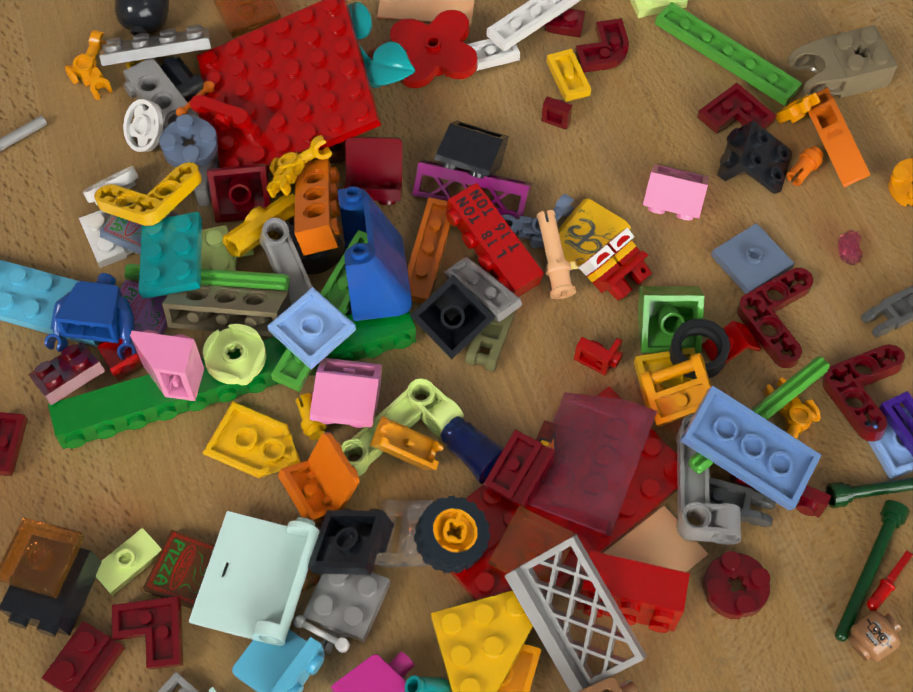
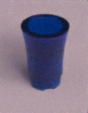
[440,416,505,484]

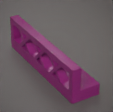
[412,160,532,219]

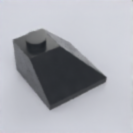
[410,275,495,360]

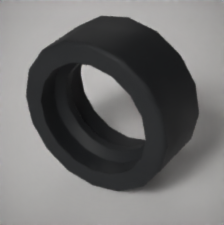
[669,319,730,379]

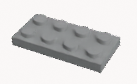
[99,25,211,66]

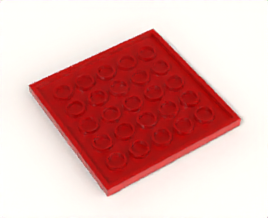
[197,0,381,173]

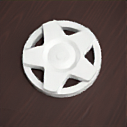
[123,99,163,152]

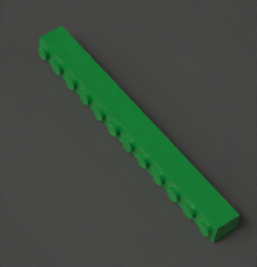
[48,312,416,449]

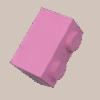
[643,164,709,221]

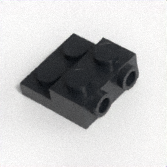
[308,508,394,575]

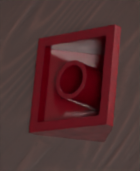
[207,164,271,223]

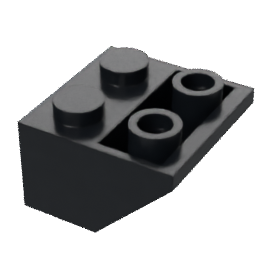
[434,120,509,178]

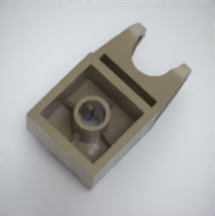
[788,25,898,98]

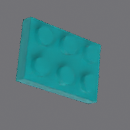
[139,212,202,299]

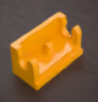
[370,416,444,470]

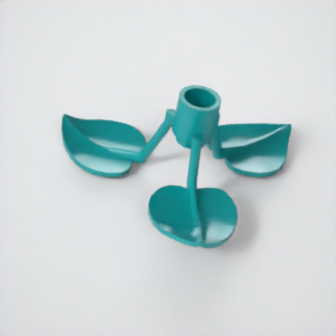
[348,2,416,88]

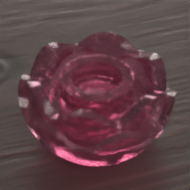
[838,230,863,265]

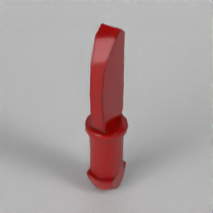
[866,551,913,612]

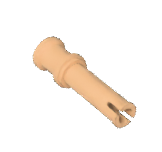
[537,210,577,299]

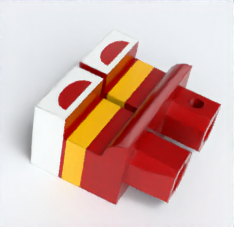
[578,227,652,301]

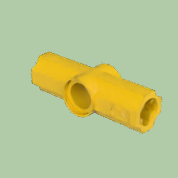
[223,194,295,258]

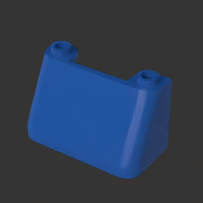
[338,187,412,321]

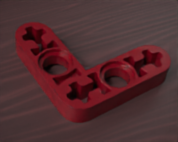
[737,268,813,369]
[823,344,905,442]

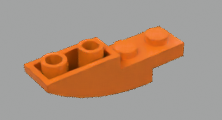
[808,87,870,188]

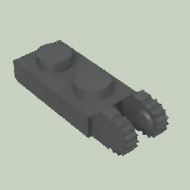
[861,286,913,338]
[709,477,776,527]

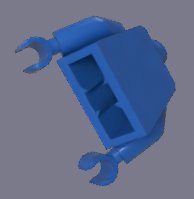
[44,273,139,360]

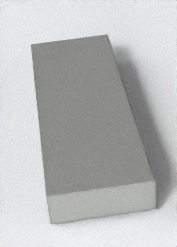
[444,256,522,322]

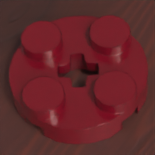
[702,551,770,619]

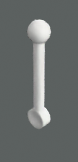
[293,615,350,653]

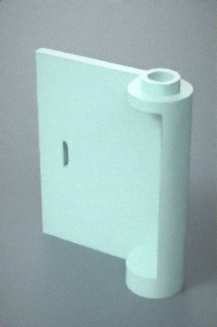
[189,511,320,646]

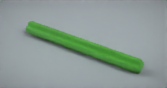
[124,264,290,291]
[688,356,830,474]

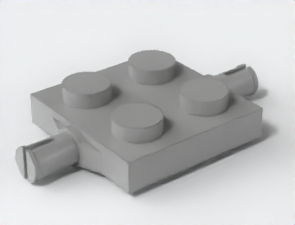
[303,572,391,655]

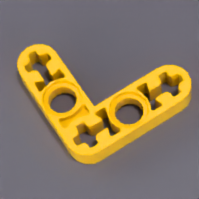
[94,162,202,226]

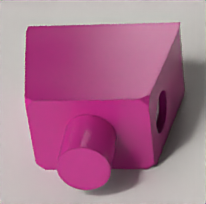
[331,651,415,692]

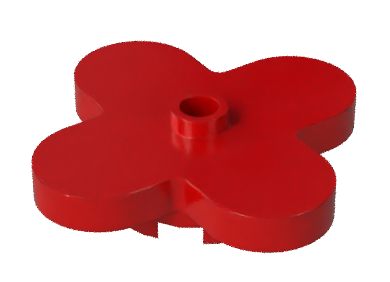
[390,10,478,88]

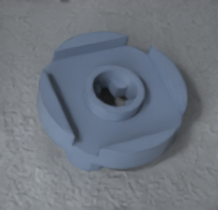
[159,114,218,168]

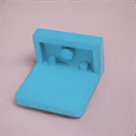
[232,629,325,692]

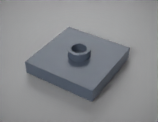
[711,223,794,294]

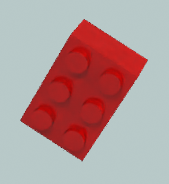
[576,550,690,633]

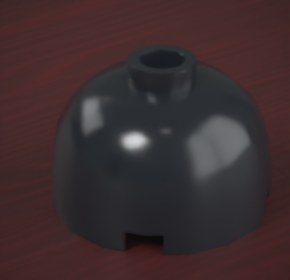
[115,0,169,35]

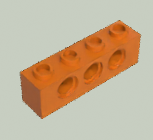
[294,158,342,256]

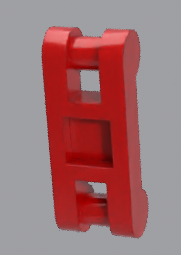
[190,95,260,138]

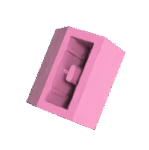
[130,330,204,401]
[310,358,382,428]

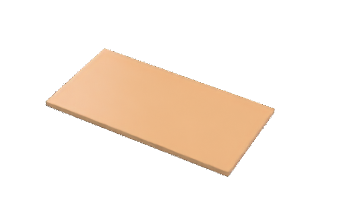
[377,0,475,27]
[581,506,708,580]

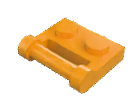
[641,353,712,426]

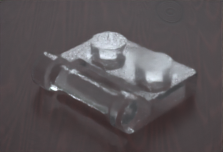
[375,500,435,567]

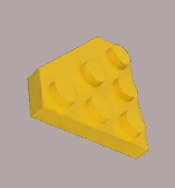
[431,591,533,692]

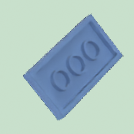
[680,386,821,511]

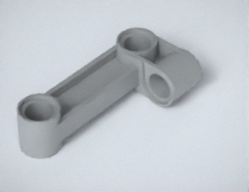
[259,218,352,316]
[676,414,741,545]

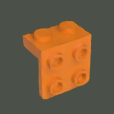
[278,432,359,524]

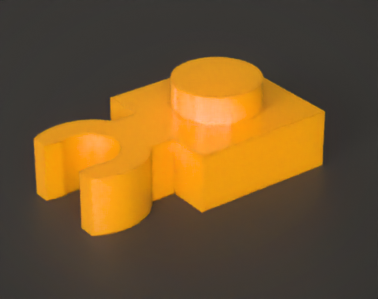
[775,92,821,124]

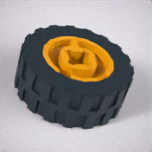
[414,496,490,574]

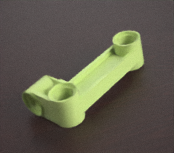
[341,378,464,476]

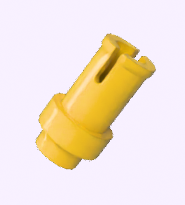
[295,393,327,440]

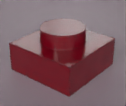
[541,96,573,130]

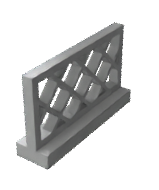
[505,535,647,692]

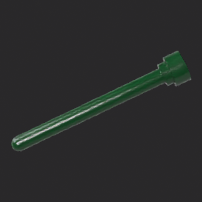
[826,478,913,508]
[835,500,910,642]

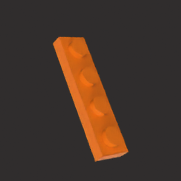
[407,197,451,304]

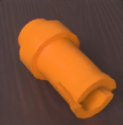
[786,146,823,186]

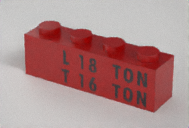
[445,183,544,297]

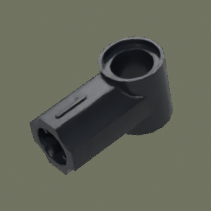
[160,56,208,103]

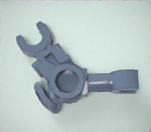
[502,193,574,249]

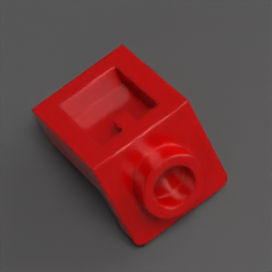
[574,337,624,376]

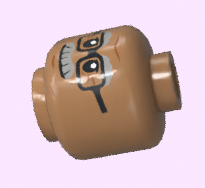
[849,611,902,662]

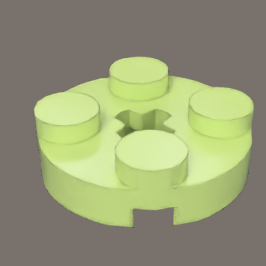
[203,324,267,385]

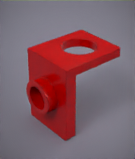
[702,321,762,364]
[97,338,143,381]

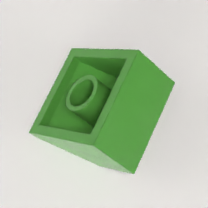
[638,286,705,353]

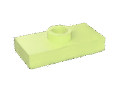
[96,527,162,597]

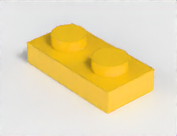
[546,49,591,102]

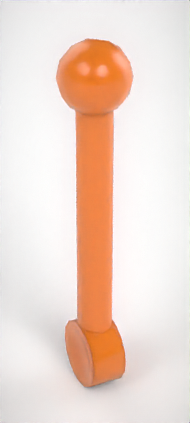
[176,81,214,116]

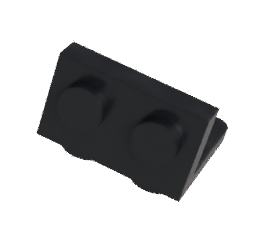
[717,121,792,194]

